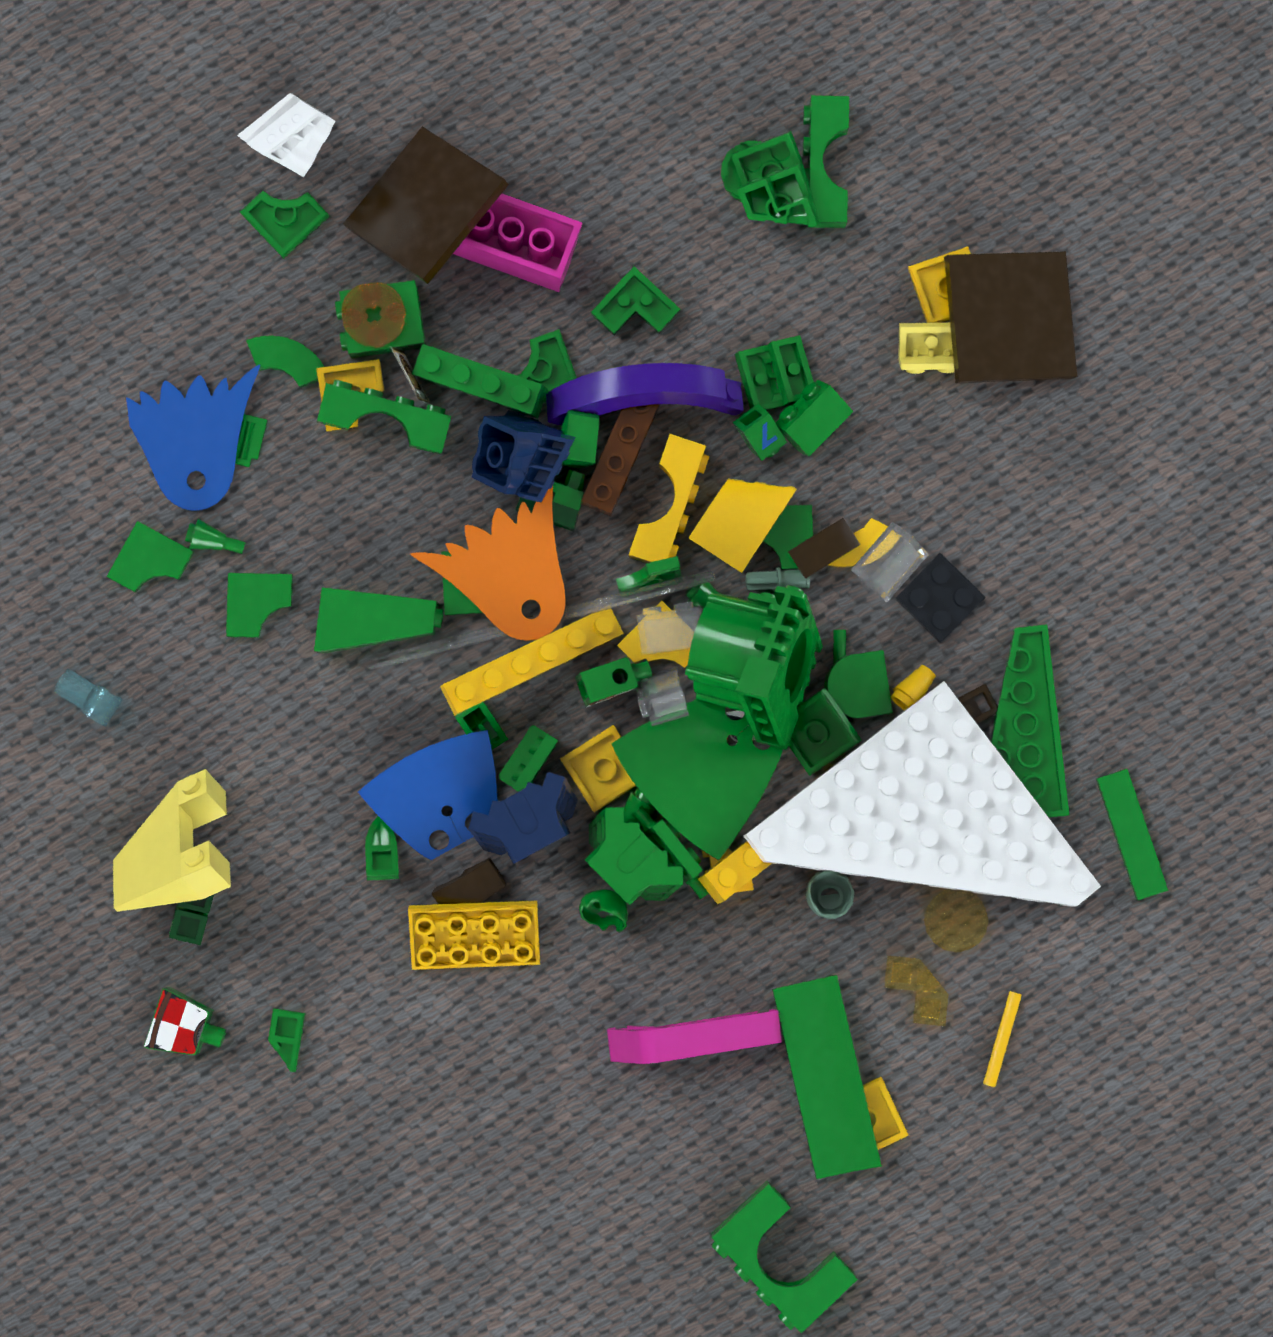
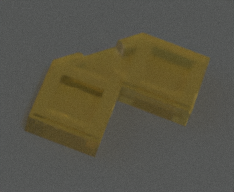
[884,955,948,1026]

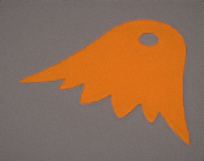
[410,486,566,641]

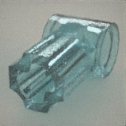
[54,669,123,727]

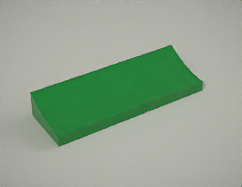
[772,975,882,1179]

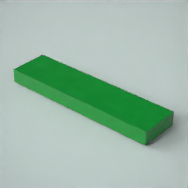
[1096,769,1168,900]

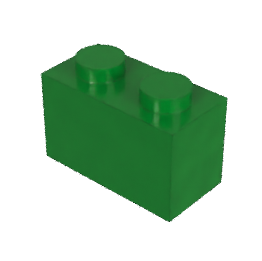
[776,380,853,457]

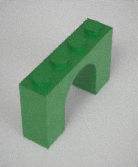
[711,1180,858,1333]

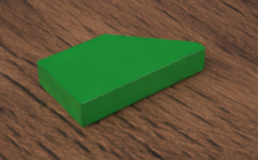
[268,1008,306,1072]

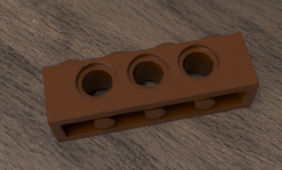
[581,404,661,517]

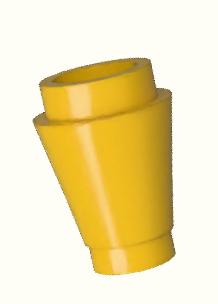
[891,665,936,711]

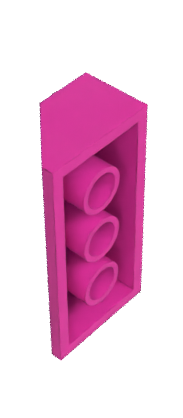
[453,194,582,292]

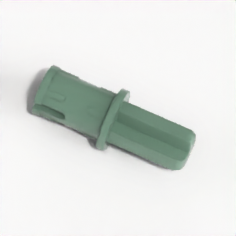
[745,567,810,591]

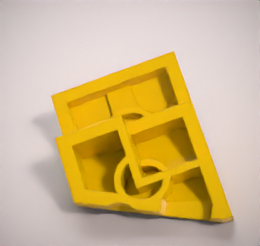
[689,478,797,573]

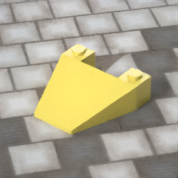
[113,769,231,912]

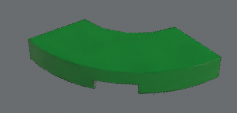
[246,336,324,388]

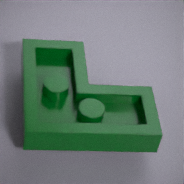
[591,267,681,336]

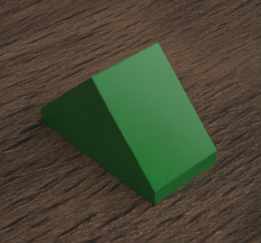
[561,410,600,469]
[453,701,509,750]

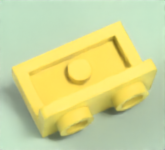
[898,322,954,374]

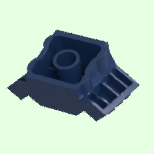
[472,410,576,502]
[468,772,578,864]

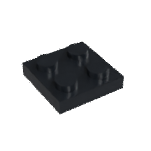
[895,553,986,643]

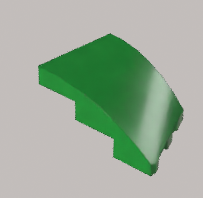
[731,131,819,227]

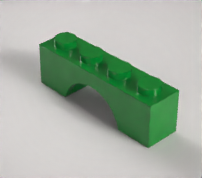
[802,95,849,228]
[412,344,548,419]
[317,380,451,455]

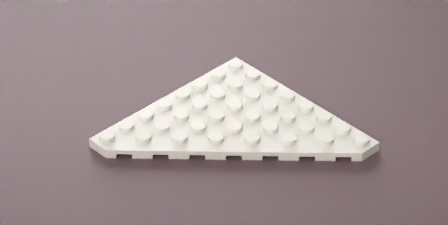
[744,681,1101,907]

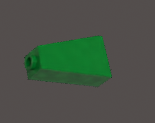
[314,587,443,653]

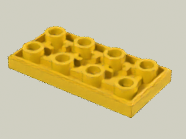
[408,900,540,970]

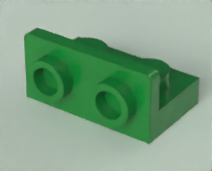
[499,725,559,792]

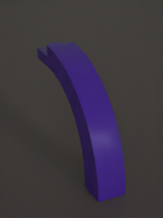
[546,363,744,426]

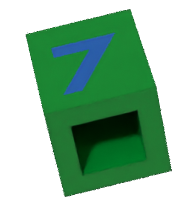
[732,404,787,461]

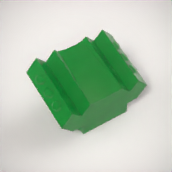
[584,807,683,905]

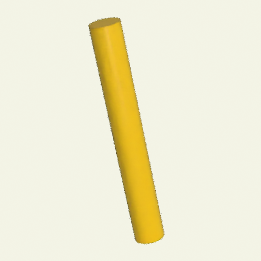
[983,991,1022,1087]

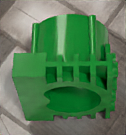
[685,585,823,750]

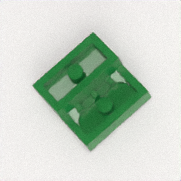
[734,335,814,411]

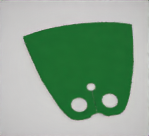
[611,699,783,860]

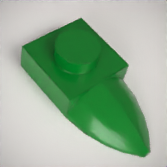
[365,816,399,881]

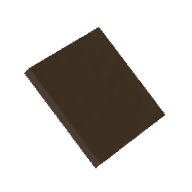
[343,126,509,284]
[944,251,1078,384]

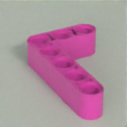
[607,1009,782,1064]

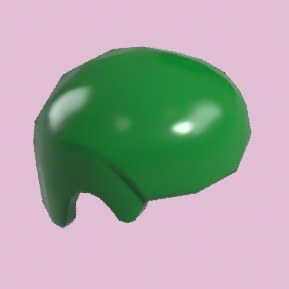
[579,889,628,933]

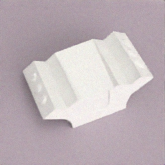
[237,93,335,177]

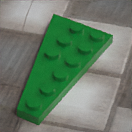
[990,624,1069,818]

